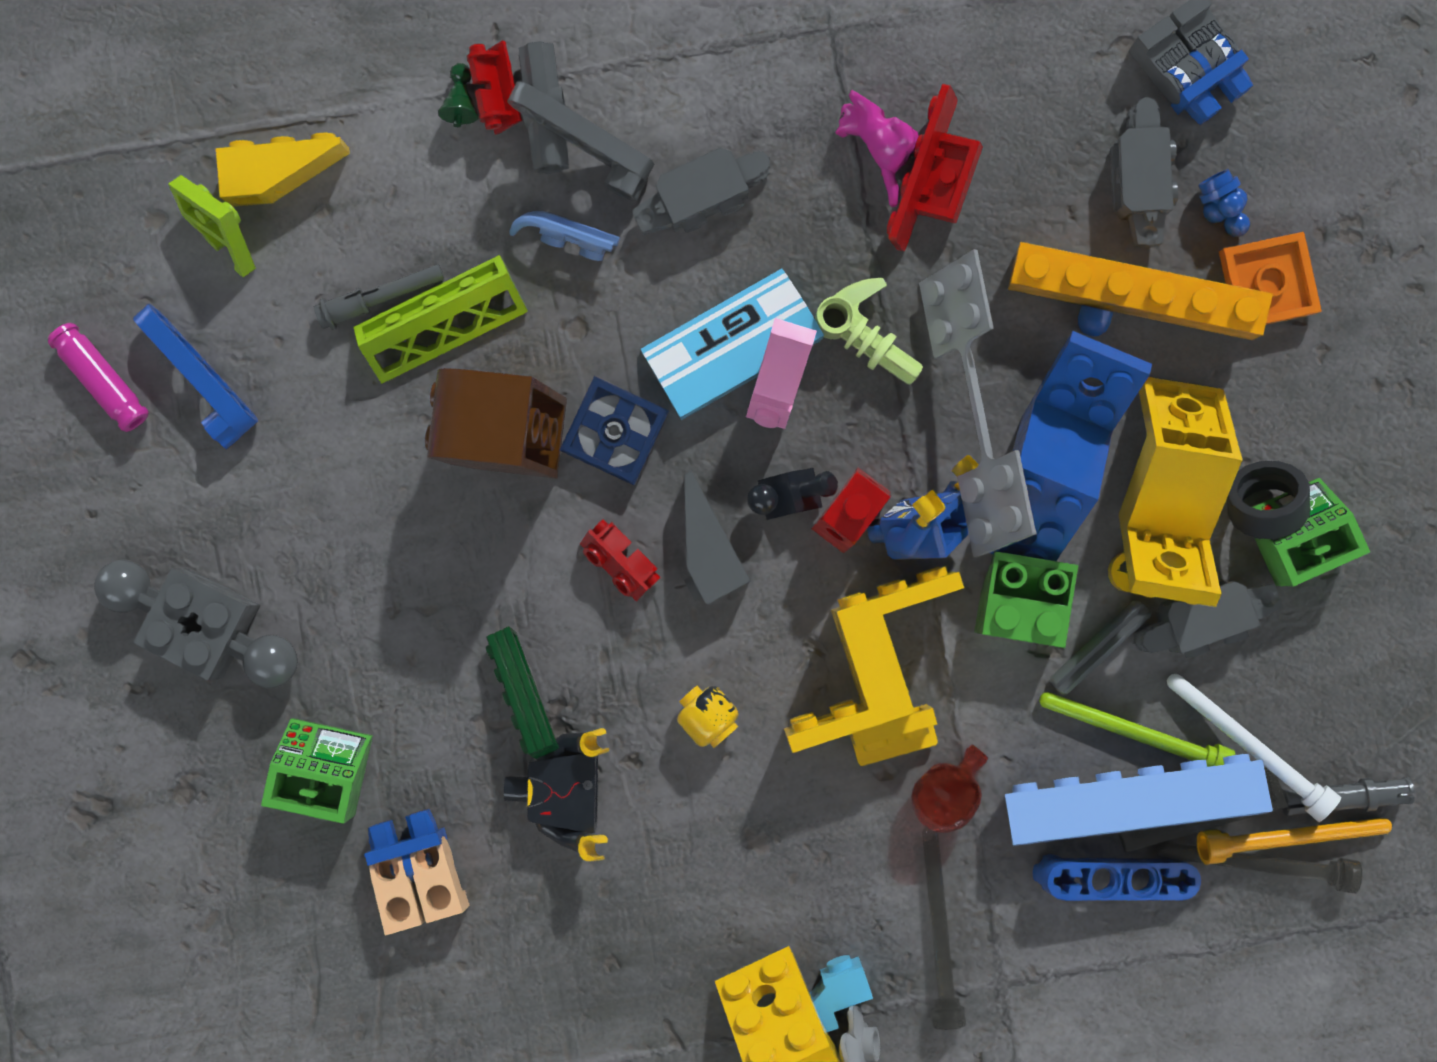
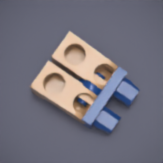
[364,809,470,936]

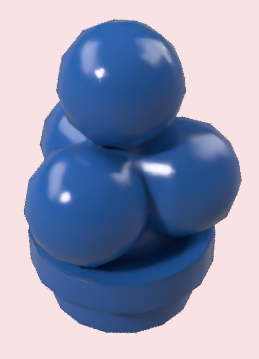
[1198,169,1250,237]

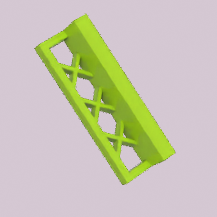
[353,255,528,384]

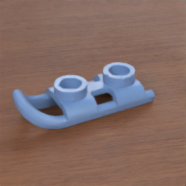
[509,211,620,261]

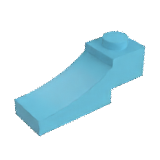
[810,955,873,1032]

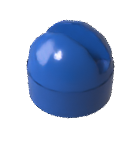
[1078,305,1113,336]

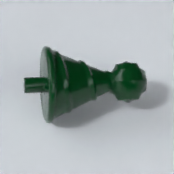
[438,63,478,128]

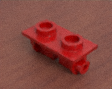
[466,40,522,135]
[580,519,661,602]

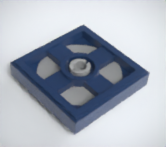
[559,376,669,486]

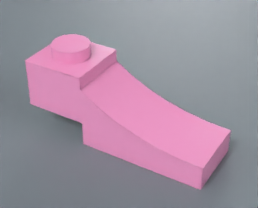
[746,318,817,429]

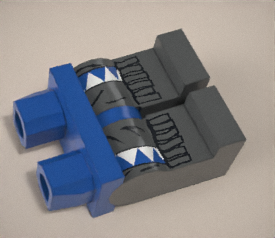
[1128,0,1253,125]

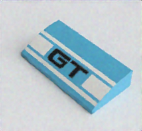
[641,269,824,420]

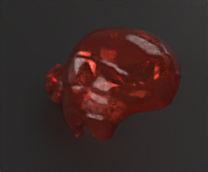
[911,744,988,833]

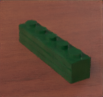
[486,626,559,759]

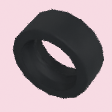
[1227,461,1310,539]

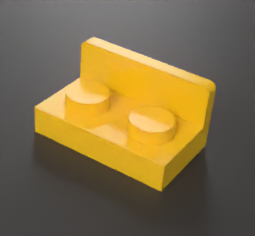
[850,704,938,766]

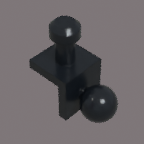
[747,468,838,520]

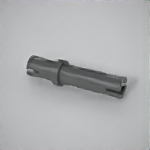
[1280,777,1415,816]

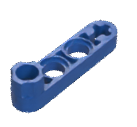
[133,304,258,449]
[1032,854,1201,901]

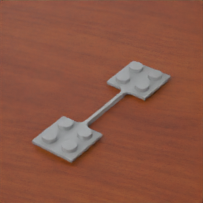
[919,249,1036,557]

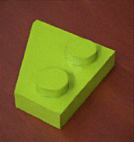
[168,175,256,278]

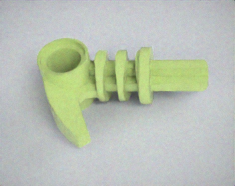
[815,278,923,385]

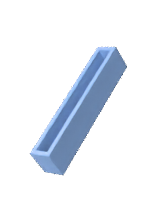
[1005,754,1273,846]

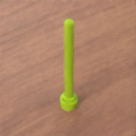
[1039,692,1235,767]

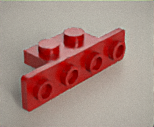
[887,84,983,251]

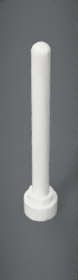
[1167,674,1341,822]

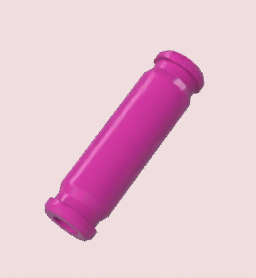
[48,323,148,432]

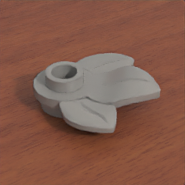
[839,1005,880,1062]

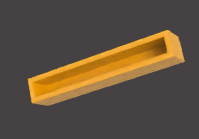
[1008,242,1273,340]

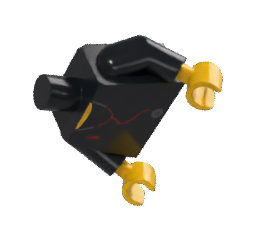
[504,728,609,861]

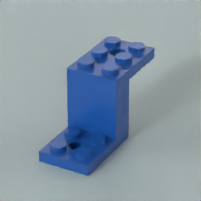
[970,331,1152,561]

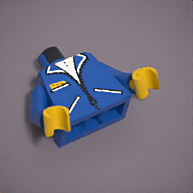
[867,455,979,559]

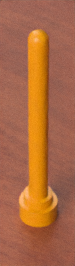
[1197,818,1392,865]

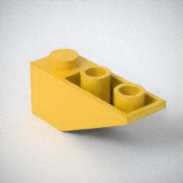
[216,133,350,207]

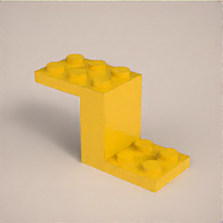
[1119,377,1242,607]
[784,566,964,753]
[715,946,841,1062]

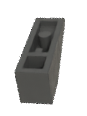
[684,471,751,605]

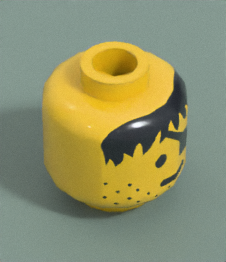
[677,686,739,748]

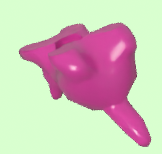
[835,90,919,208]

